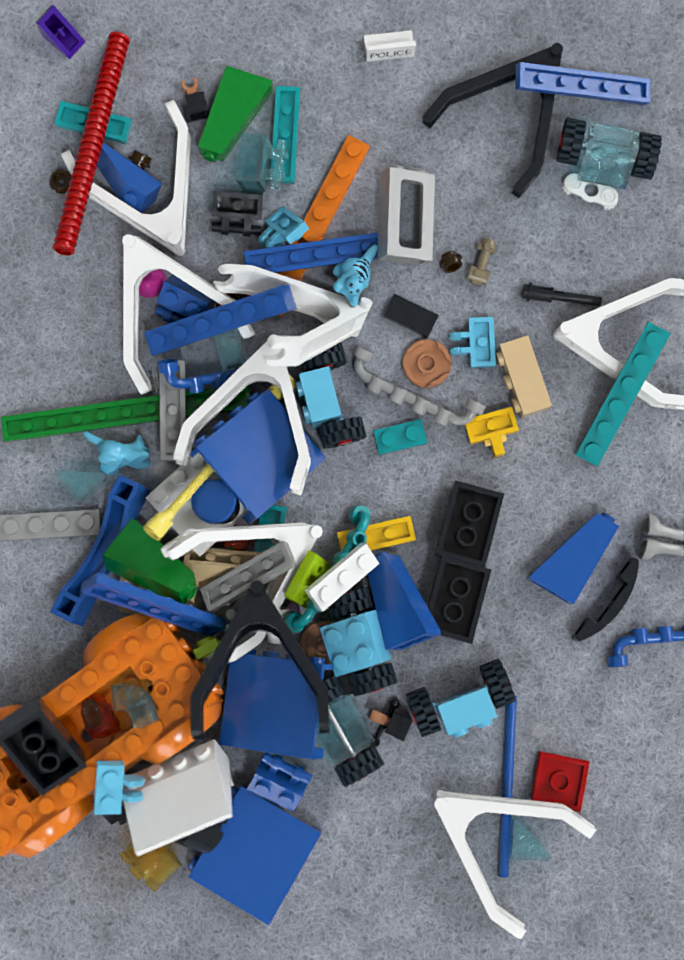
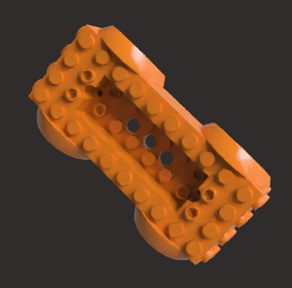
[0,614,224,858]

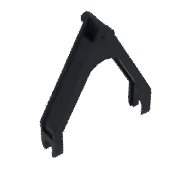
[422,43,563,199]
[190,581,330,739]

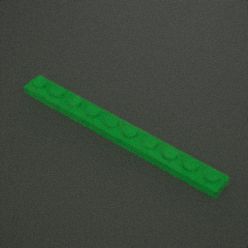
[1,385,251,443]

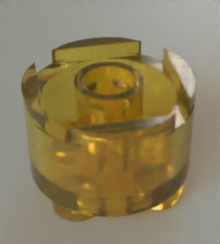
[119,842,181,892]

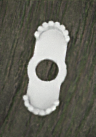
[562,173,618,210]

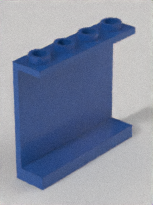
[189,389,326,525]
[219,649,334,760]
[188,784,322,926]

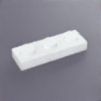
[305,543,379,612]

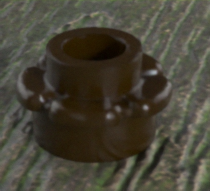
[128,150,152,171]
[49,170,72,194]
[439,251,462,273]

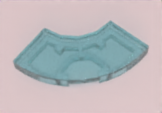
[111,683,159,728]

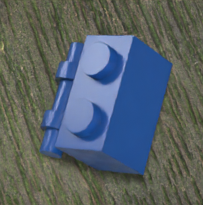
[155,274,216,323]
[247,752,313,812]

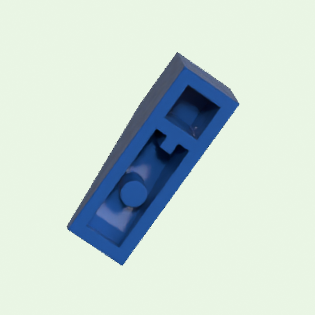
[97,143,162,213]

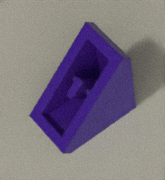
[36,5,86,59]

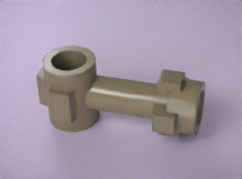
[467,238,497,286]

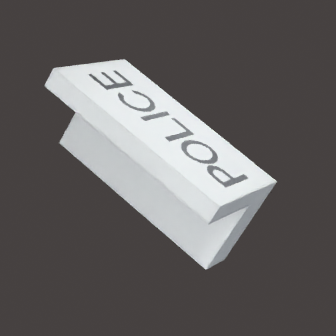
[364,30,416,62]

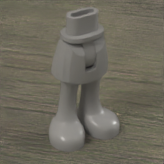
[638,514,684,561]

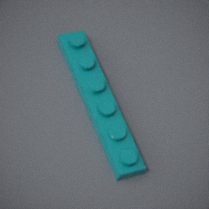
[575,321,671,466]

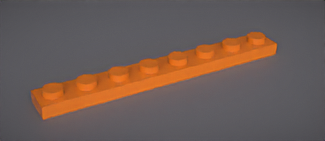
[277,135,370,318]

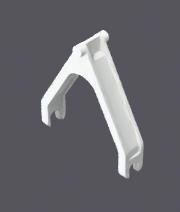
[61,100,191,256]
[122,235,255,394]
[213,264,373,366]
[552,278,684,410]
[173,334,311,495]
[160,522,323,662]
[434,790,596,939]

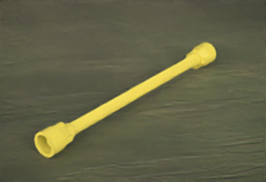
[143,375,296,541]

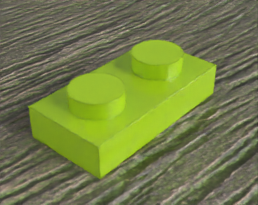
[193,636,221,660]

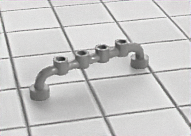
[352,346,486,426]

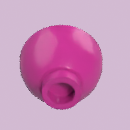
[139,269,166,298]

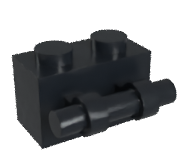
[211,188,263,237]

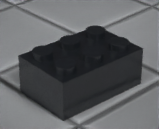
[434,480,504,567]
[427,556,492,644]
[0,695,87,796]

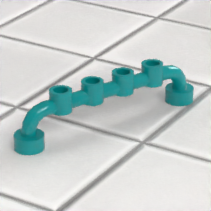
[283,505,371,633]

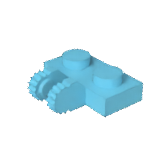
[258,206,309,248]
[449,317,496,368]
[93,761,144,815]

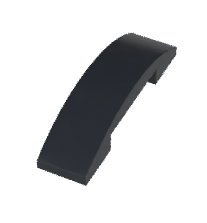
[571,557,639,641]

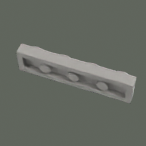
[159,360,186,461]
[0,509,101,541]
[200,541,297,613]

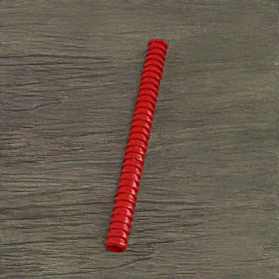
[52,32,130,256]

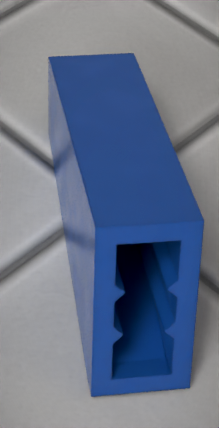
[527,512,619,605]
[368,552,441,651]

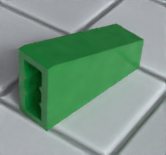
[198,66,273,162]
[103,518,197,604]

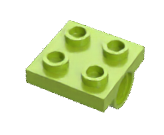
[284,550,333,609]

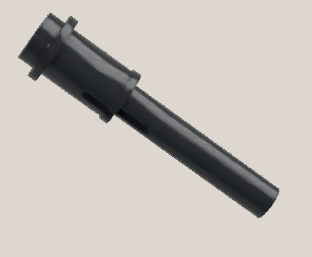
[522,282,602,307]

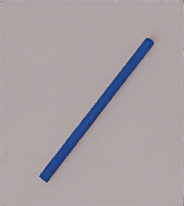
[498,696,517,877]

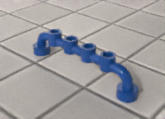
[157,359,240,393]
[607,625,684,668]

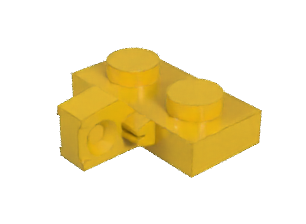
[465,407,519,458]

